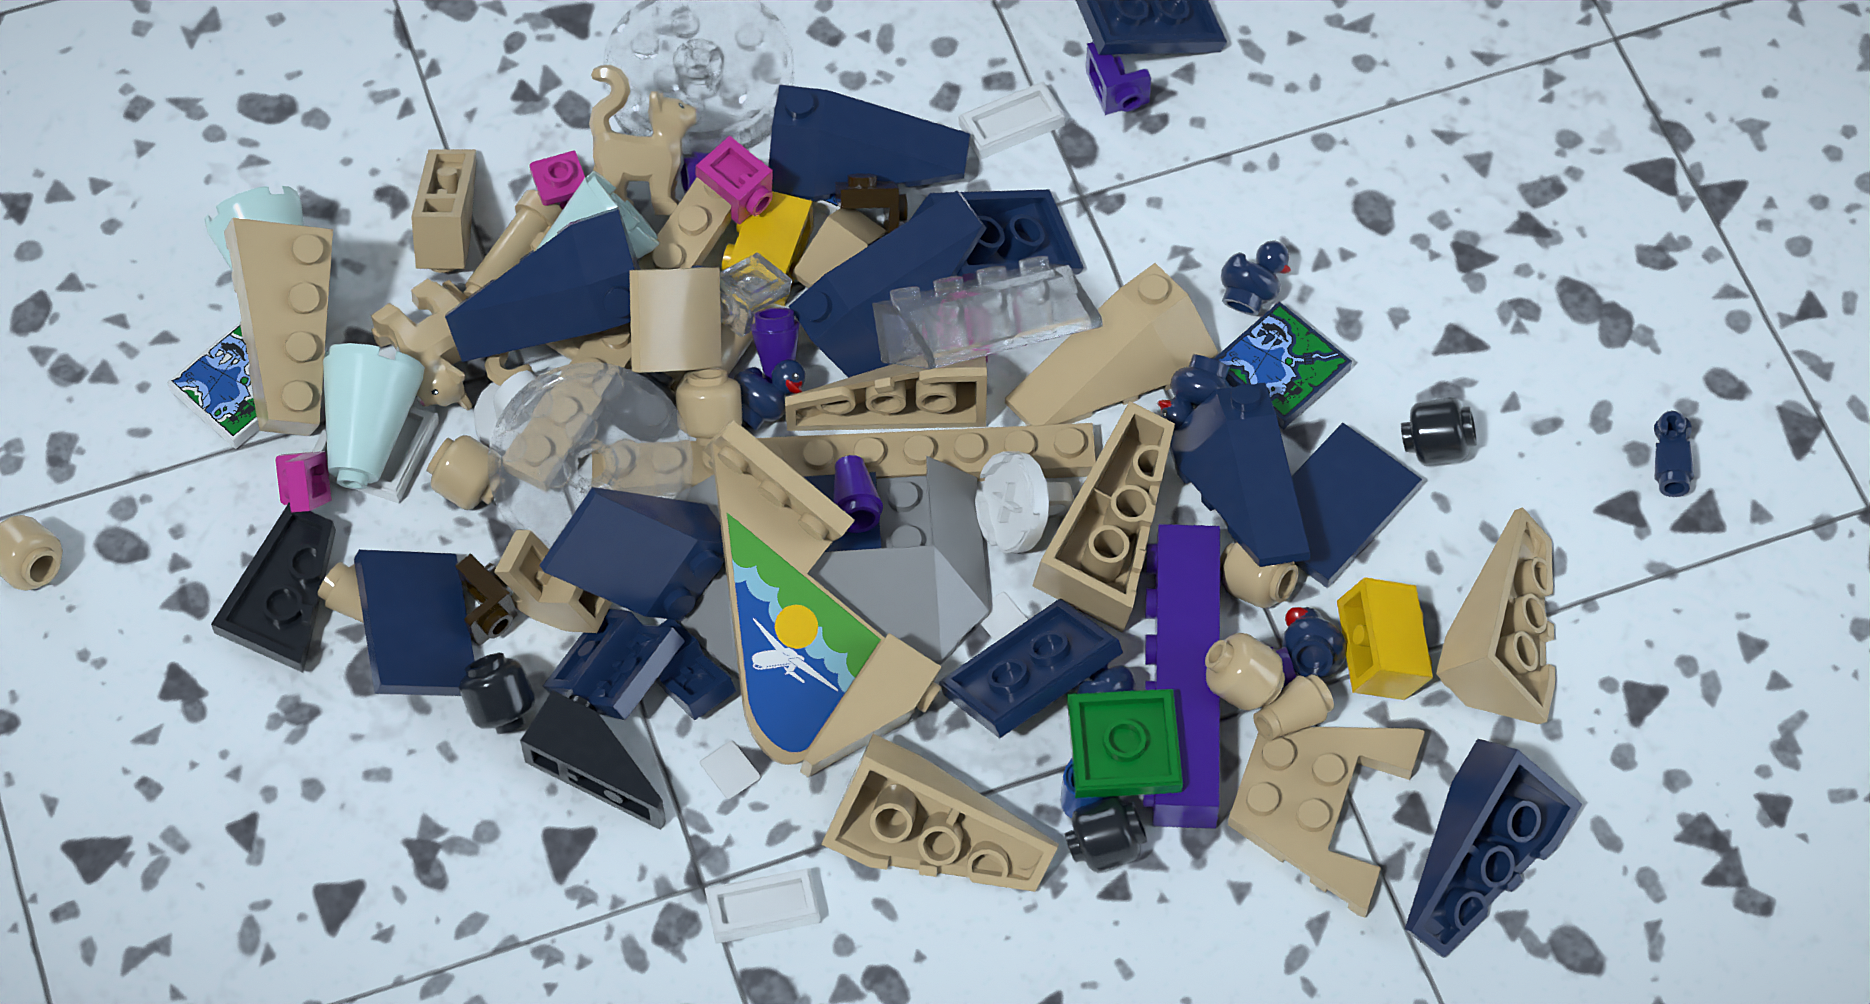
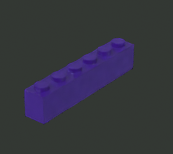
[1143,524,1220,829]

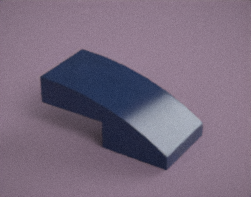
[655,619,737,720]

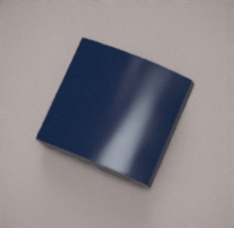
[543,609,685,720]

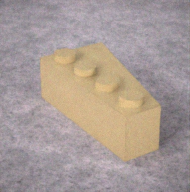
[1032,401,1175,633]

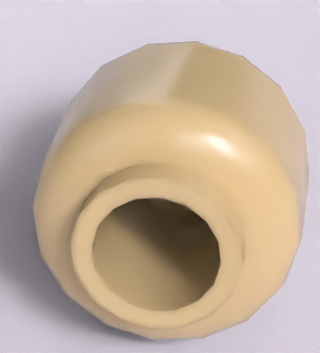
[676,369,742,446]
[427,435,505,510]
[0,515,63,591]
[1220,542,1299,608]
[1205,633,1285,711]

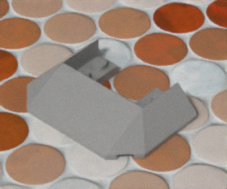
[675,456,989,679]

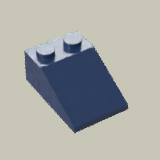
[910,189,1084,307]
[539,487,725,621]

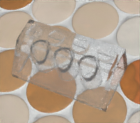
[872,256,1103,369]

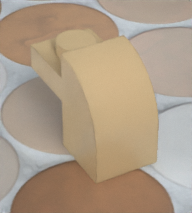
[494,530,612,633]

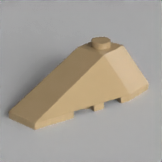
[1005,263,1219,426]
[785,347,987,431]
[1436,507,1555,725]
[821,734,1059,892]

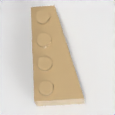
[224,217,333,436]

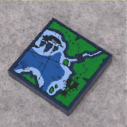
[1214,301,1352,430]

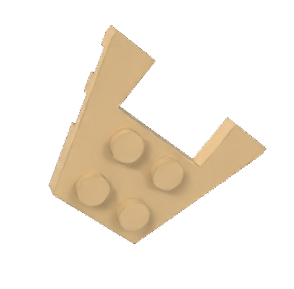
[1228,727,1425,918]

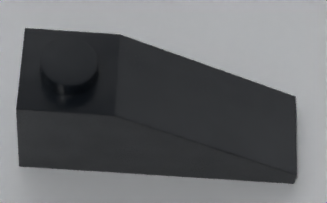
[520,690,666,830]

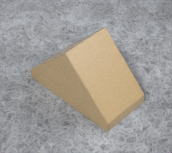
[791,208,887,288]

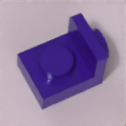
[1085,42,1151,115]

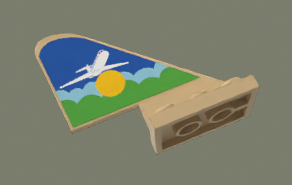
[703,420,885,765]

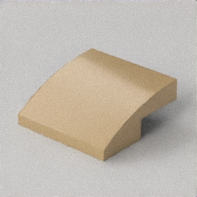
[630,267,722,373]

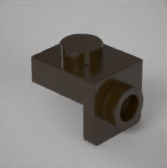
[835,173,908,234]
[455,553,518,646]

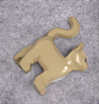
[589,65,698,215]
[371,278,533,411]

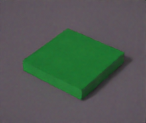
[1067,689,1183,798]

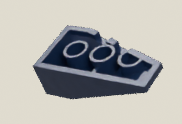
[768,84,971,202]
[788,190,987,378]
[445,207,641,362]
[1169,382,1310,567]
[1404,738,1582,958]

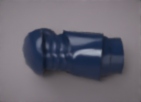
[1654,410,1694,497]

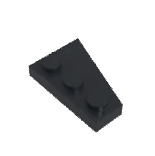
[211,502,336,673]

